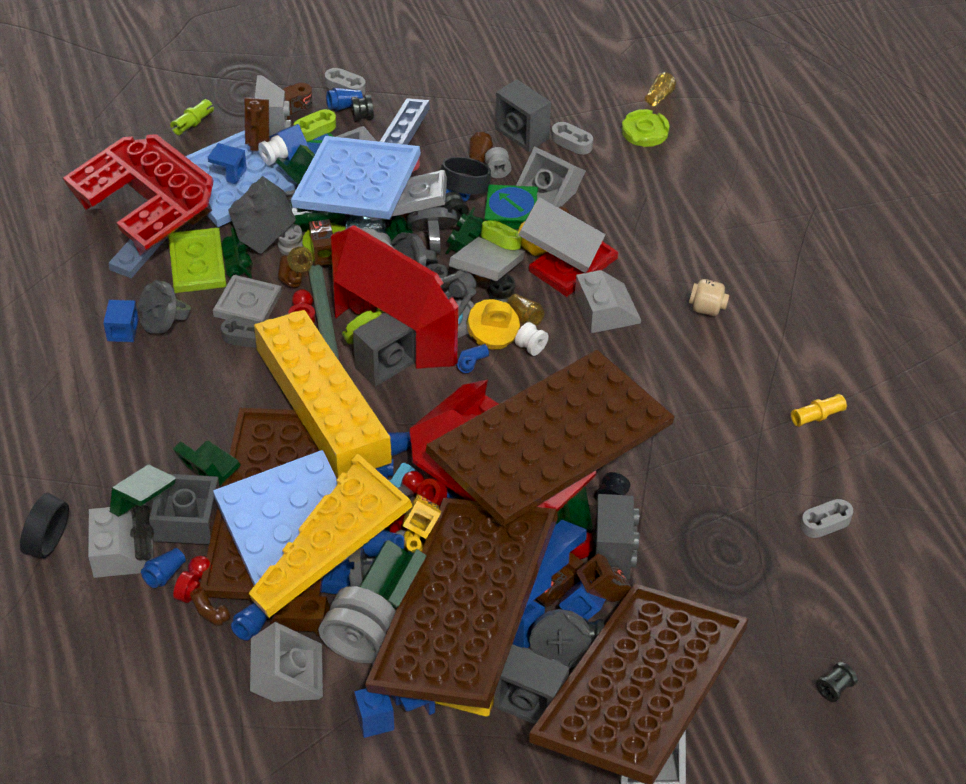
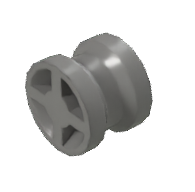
[485,147,512,178]
[277,223,303,256]

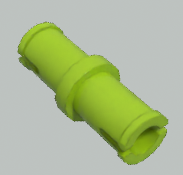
[170,99,214,135]

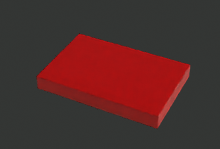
[529,241,618,297]

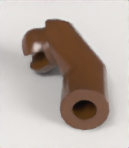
[190,587,231,626]

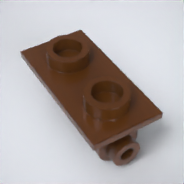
[244,97,269,151]

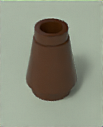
[469,132,493,163]

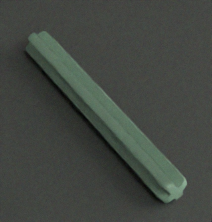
[308,265,339,360]

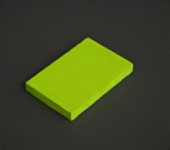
[168,228,226,293]

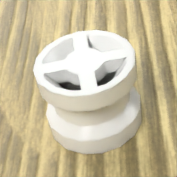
[258,135,288,166]
[515,322,548,356]

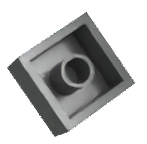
[495,79,551,152]
[228,176,296,254]
[353,312,416,387]
[149,474,220,545]
[594,494,639,579]
[494,644,569,724]

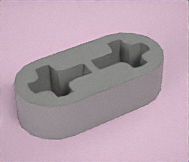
[325,68,366,95]
[552,122,593,155]
[800,499,853,538]

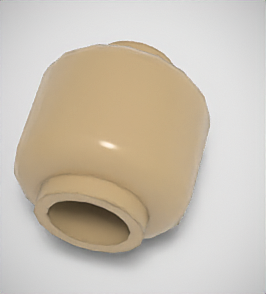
[689,279,729,316]

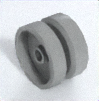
[318,586,396,663]

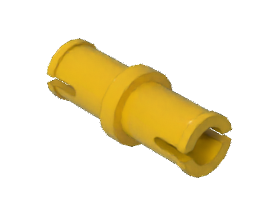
[791,394,847,427]

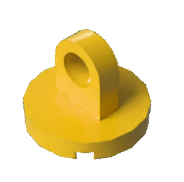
[466,299,520,350]

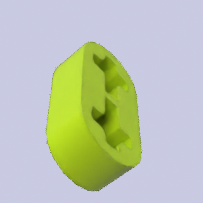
[294,109,336,141]
[481,220,522,250]

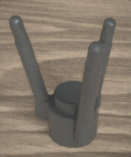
[441,269,477,318]

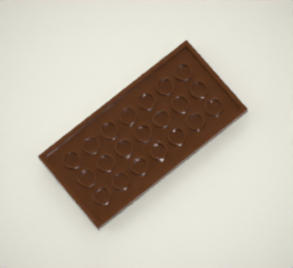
[426,350,675,526]
[200,408,337,600]
[365,498,558,709]
[529,583,748,784]

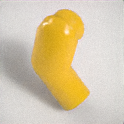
[404,530,423,552]

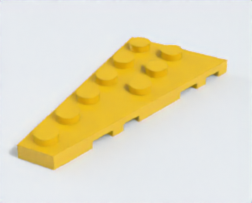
[249,453,413,618]

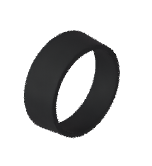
[439,157,491,194]
[20,492,69,558]

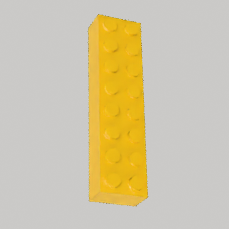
[254,310,392,479]

